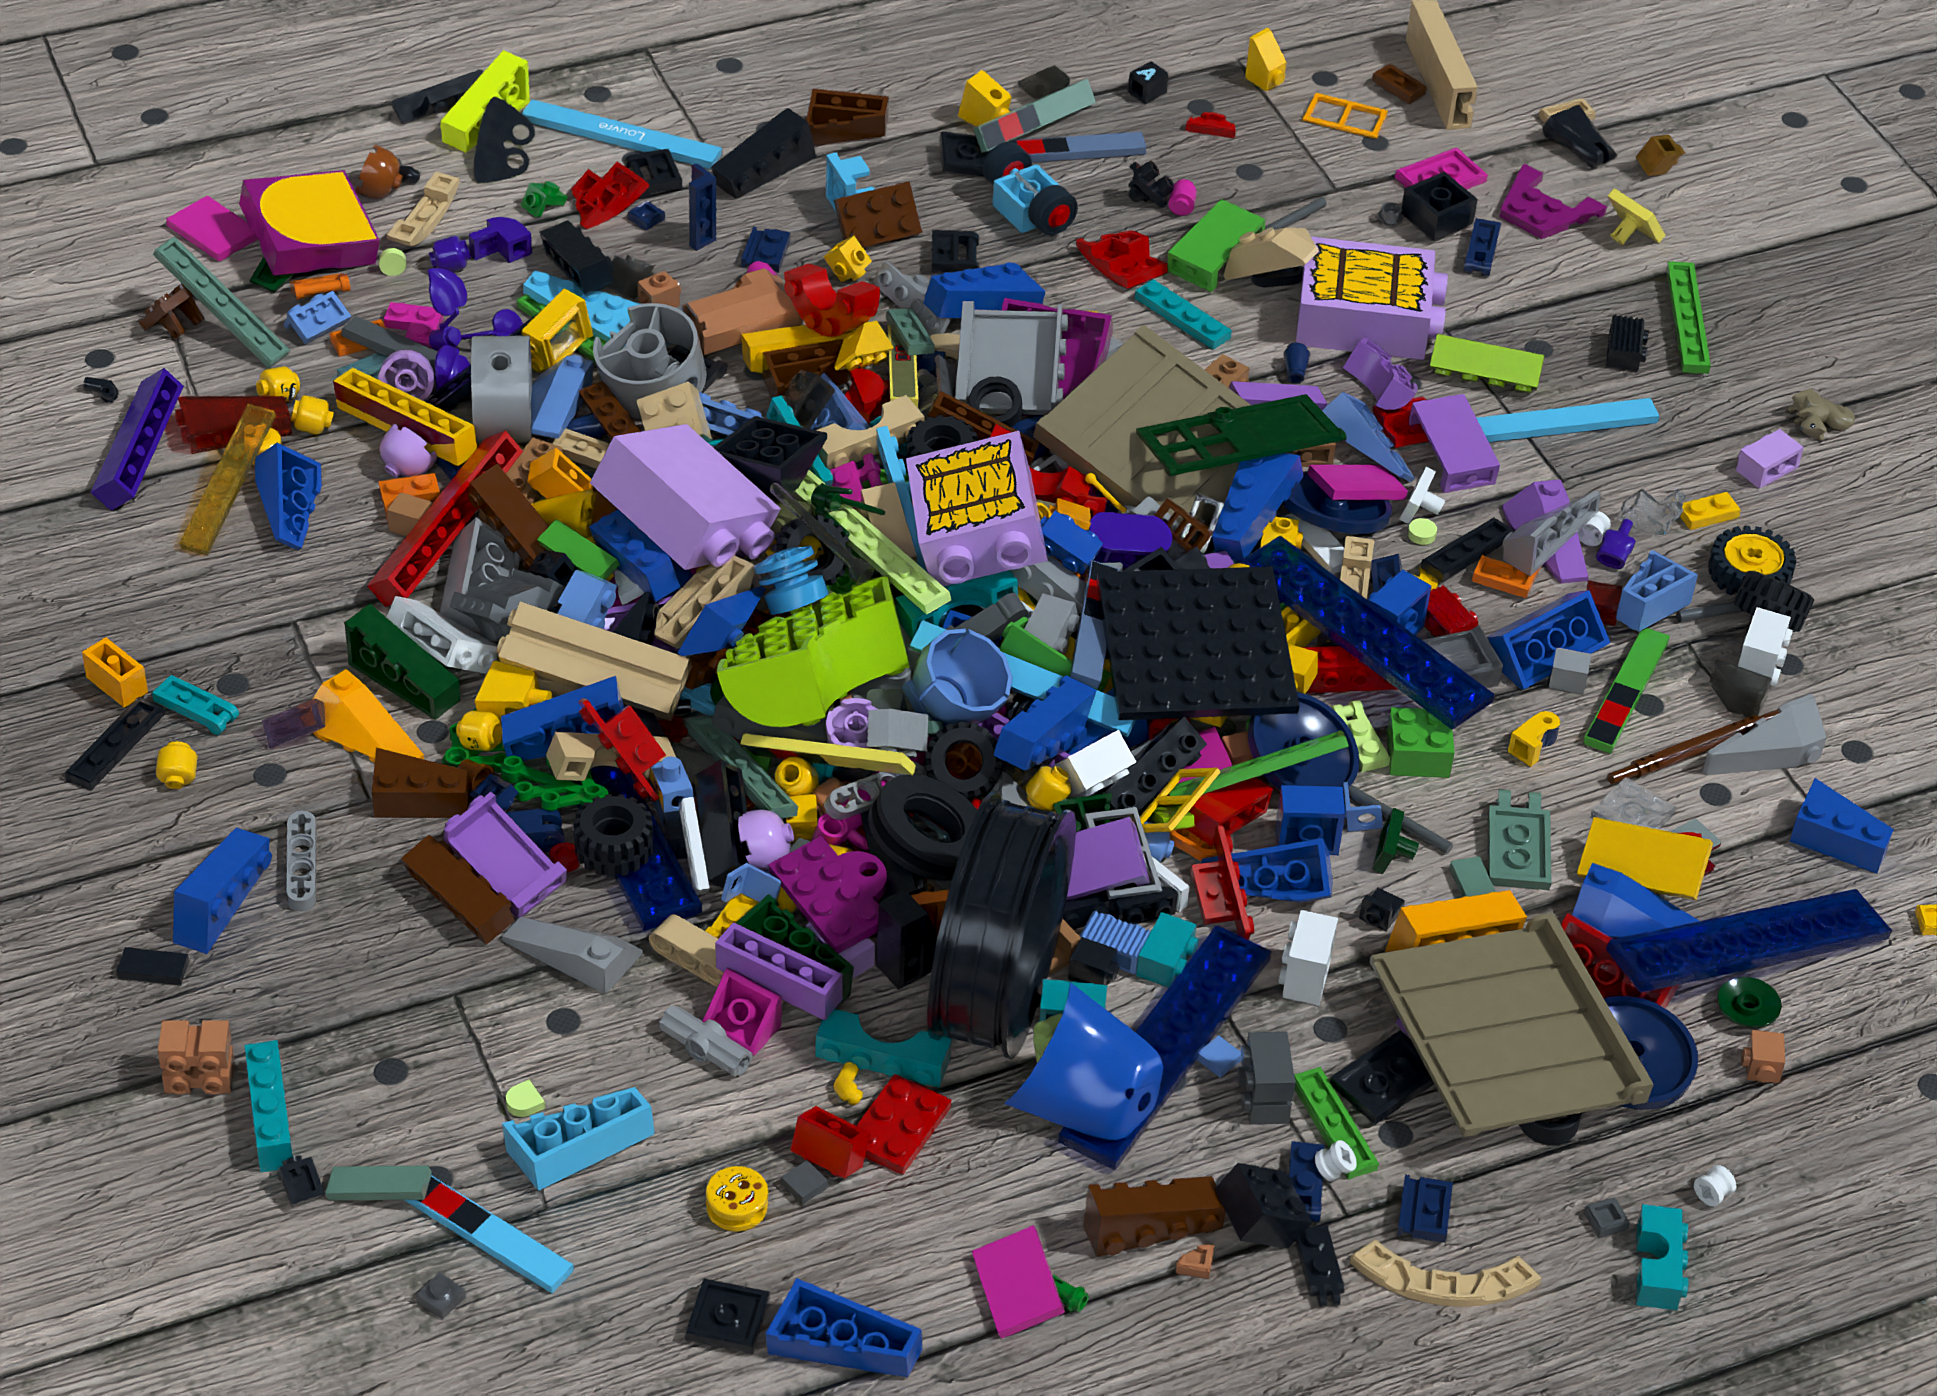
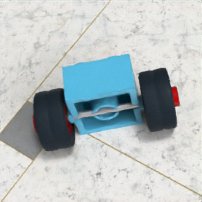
[983,141,1078,235]

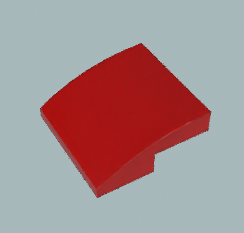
[1373,396,1429,448]

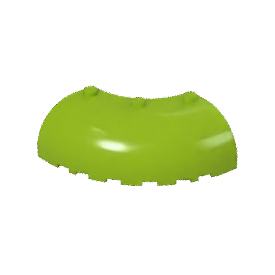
[717,576,910,727]

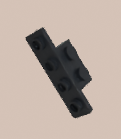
[391,69,483,124]

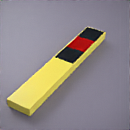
[740,733,916,775]

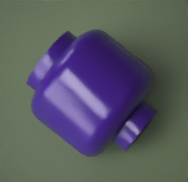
[429,235,471,272]

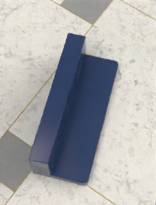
[689,163,716,251]

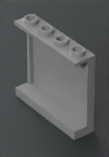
[955,301,1068,415]

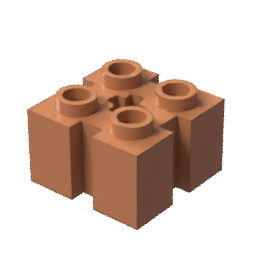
[158,1020,235,1094]

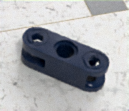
[506,808,565,852]

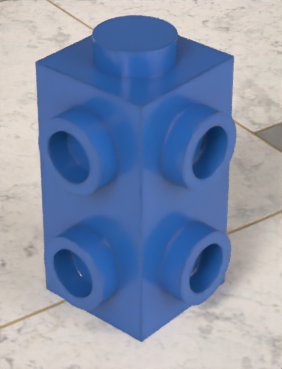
[1040,510,1103,575]

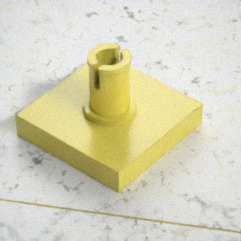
[1608,188,1666,245]

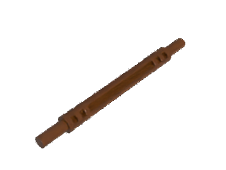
[1607,709,1780,785]

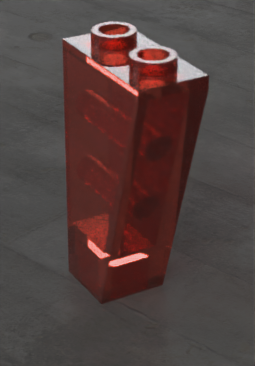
[174,396,292,454]

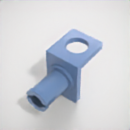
[1343,782,1383,832]
[721,863,781,902]

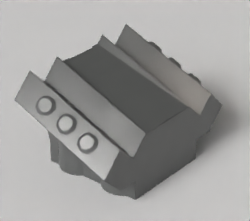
[450,569,566,641]

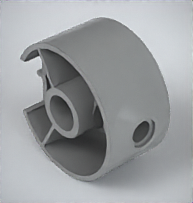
[593,303,707,419]
[471,336,532,444]

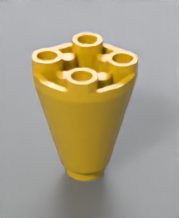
[531,490,596,539]

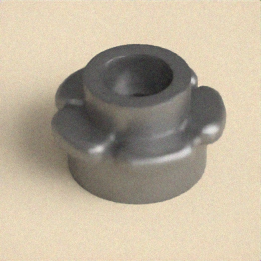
[1378,202,1404,226]

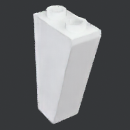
[386,596,499,674]

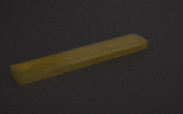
[179,404,276,556]

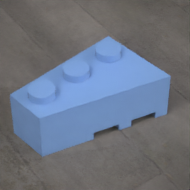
[1616,550,1698,632]
[557,570,618,629]

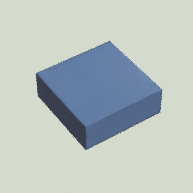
[1196,1035,1241,1078]

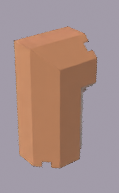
[681,268,803,356]

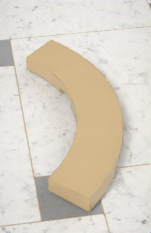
[1349,1239,1542,1307]

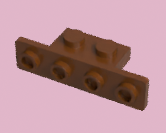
[579,381,642,440]

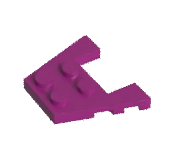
[1499,163,1607,239]

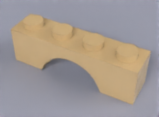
[817,395,924,469]
[546,732,676,783]

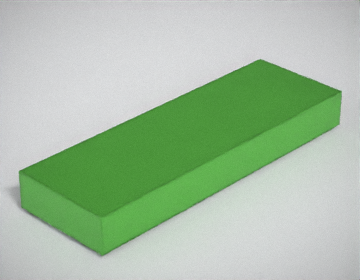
[537,519,620,580]

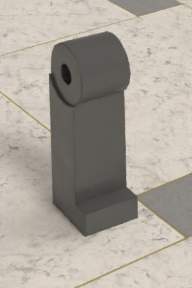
[946,593,1028,642]

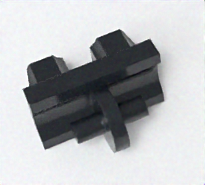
[1128,160,1174,208]

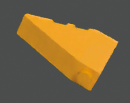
[300,669,424,763]

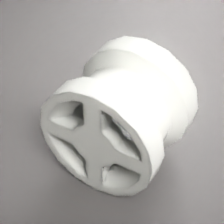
[1577,511,1611,546]
[1315,1140,1356,1182]
[1694,1165,1737,1207]

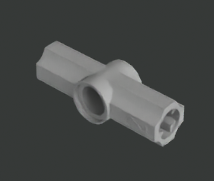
[659,1005,752,1077]

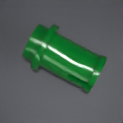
[1052,1275,1089,1312]

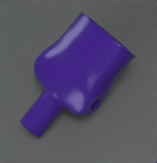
[1596,519,1636,569]

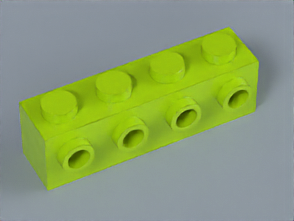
[1430,334,1544,393]

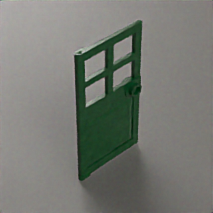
[1136,394,1347,477]

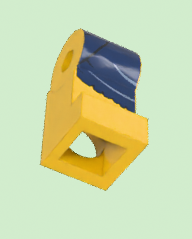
[1507,711,1560,767]

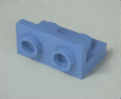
[284,291,351,344]

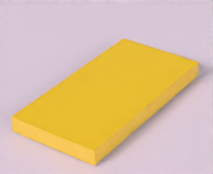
[1577,817,1713,901]

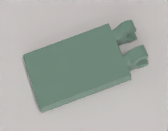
[1488,789,1552,890]

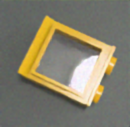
[521,288,594,373]

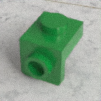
[521,181,568,218]

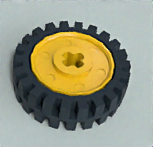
[1708,526,1796,595]

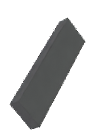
[341,316,438,377]

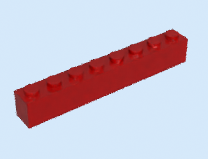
[367,430,523,607]

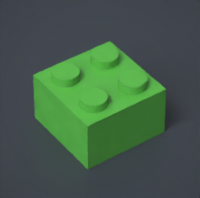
[1387,707,1455,778]

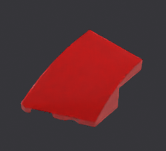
[571,161,650,229]
[1076,230,1168,289]

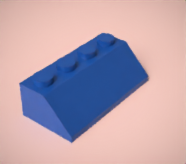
[1486,590,1610,690]

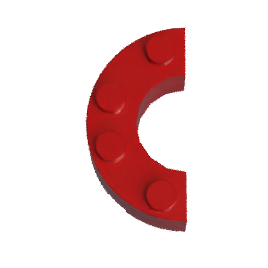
[784,263,880,337]
[989,424,1092,504]

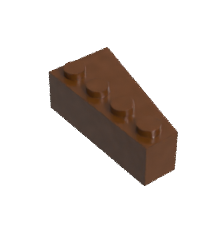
[1084,1176,1226,1257]

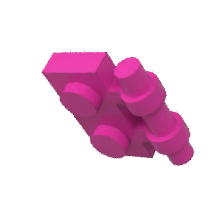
[830,453,884,509]

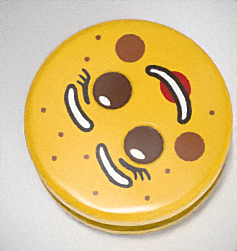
[706,1166,768,1231]

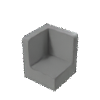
[1549,648,1591,695]

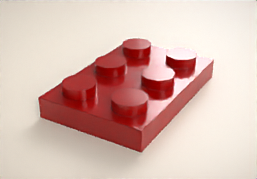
[856,1073,952,1175]

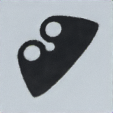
[474,97,535,183]

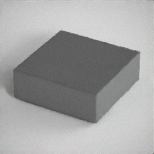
[781,1160,828,1205]
[1584,1197,1630,1238]

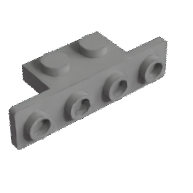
[873,261,951,335]

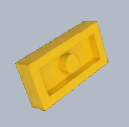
[1677,492,1741,530]

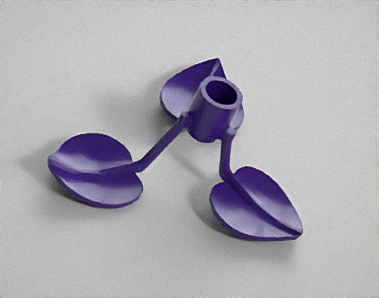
[427,268,523,389]

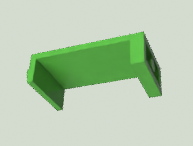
[1168,199,1265,292]
[998,616,1111,692]

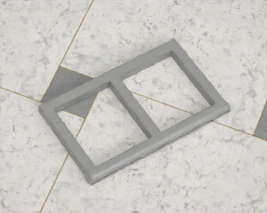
[1084,807,1162,899]

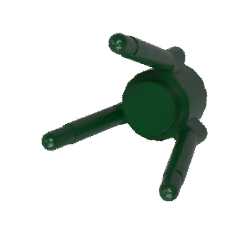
[811,483,885,537]

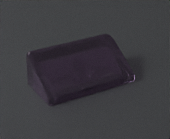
[262,699,325,749]

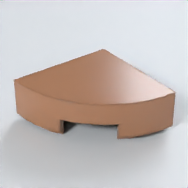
[1176,1244,1214,1279]

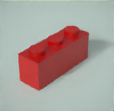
[1185,777,1273,846]

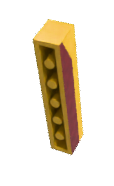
[333,368,477,466]

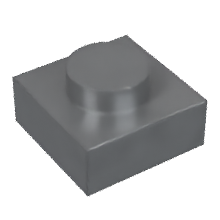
[416,1272,466,1320]

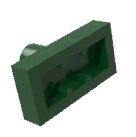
[1372,807,1419,874]

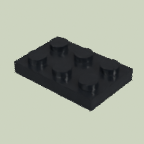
[1330,1030,1435,1125]

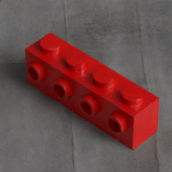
[1301,644,1405,693]

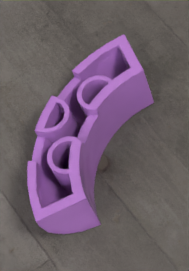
[1343,337,1418,410]

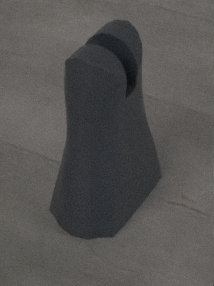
[1543,105,1617,168]

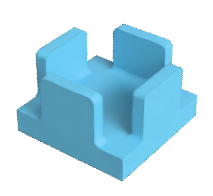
[826,153,875,213]

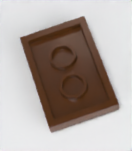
[834,181,922,247]

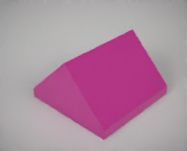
[703,968,782,1055]

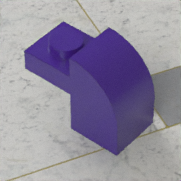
[469,217,532,263]

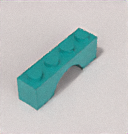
[896,570,1018,640]
[815,1009,952,1088]
[244,1040,293,1173]

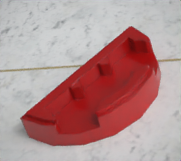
[1185,112,1236,138]
[850,368,884,411]

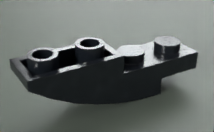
[1063,883,1178,930]

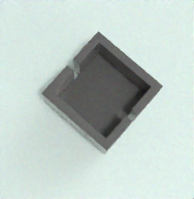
[1238,1031,1296,1125]

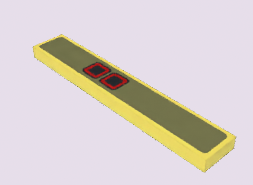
[888,324,918,408]

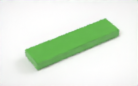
[1294,1067,1379,1180]

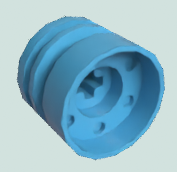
[754,546,829,615]

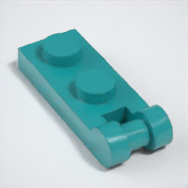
[152,675,239,735]

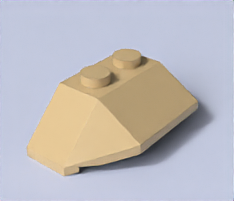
[1223,228,1319,280]
[654,555,755,648]

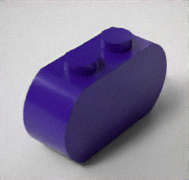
[1089,512,1172,568]

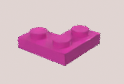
[384,302,444,349]

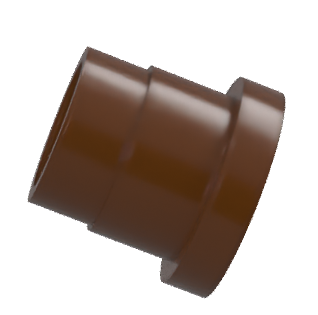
[457,759,494,791]

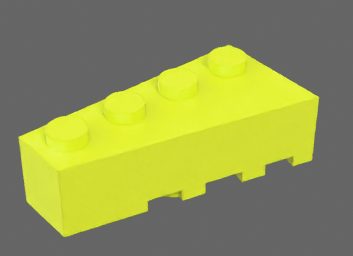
[440,50,530,153]

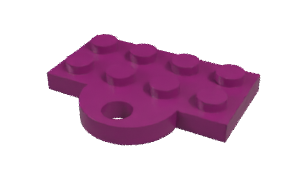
[768,836,887,954]

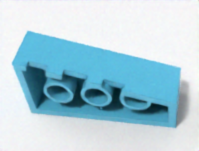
[502,1087,655,1191]

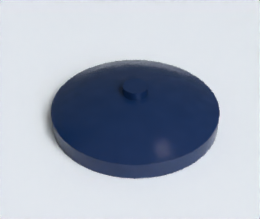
[1282,471,1392,534]
[1248,692,1359,793]
[1604,996,1698,1110]

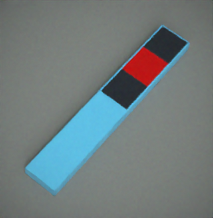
[404,1175,574,1294]

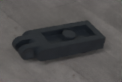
[1295,1225,1344,1307]

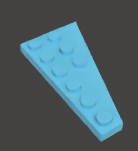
[523,270,669,349]

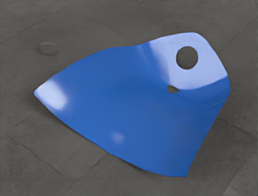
[1004,982,1163,1140]

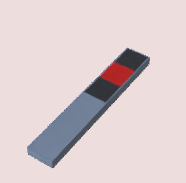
[1011,132,1147,162]
[1070,560,1119,689]

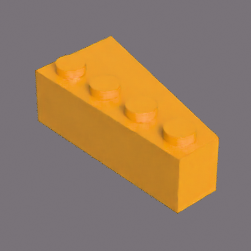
[1385,890,1527,952]

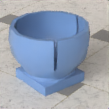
[901,628,1013,738]

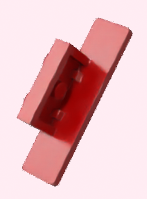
[578,698,666,802]
[1190,825,1254,947]

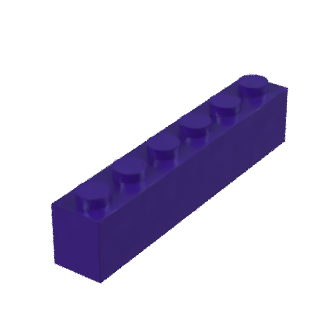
[91,368,184,511]

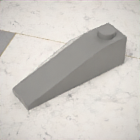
[1503,490,1601,576]
[1703,693,1826,776]
[501,917,642,994]

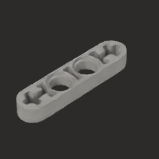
[824,761,927,820]
[286,811,317,911]

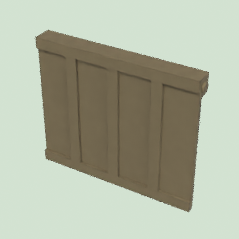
[1033,324,1298,551]
[1370,913,1654,1138]

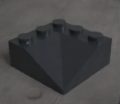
[713,416,828,500]

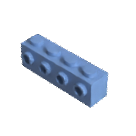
[699,392,767,438]

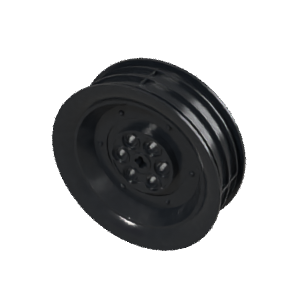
[927,792,1076,1059]

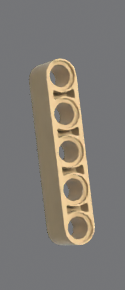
[649,915,784,1003]

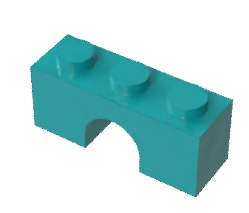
[1636,1204,1688,1311]

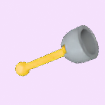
[1085,473,1135,514]

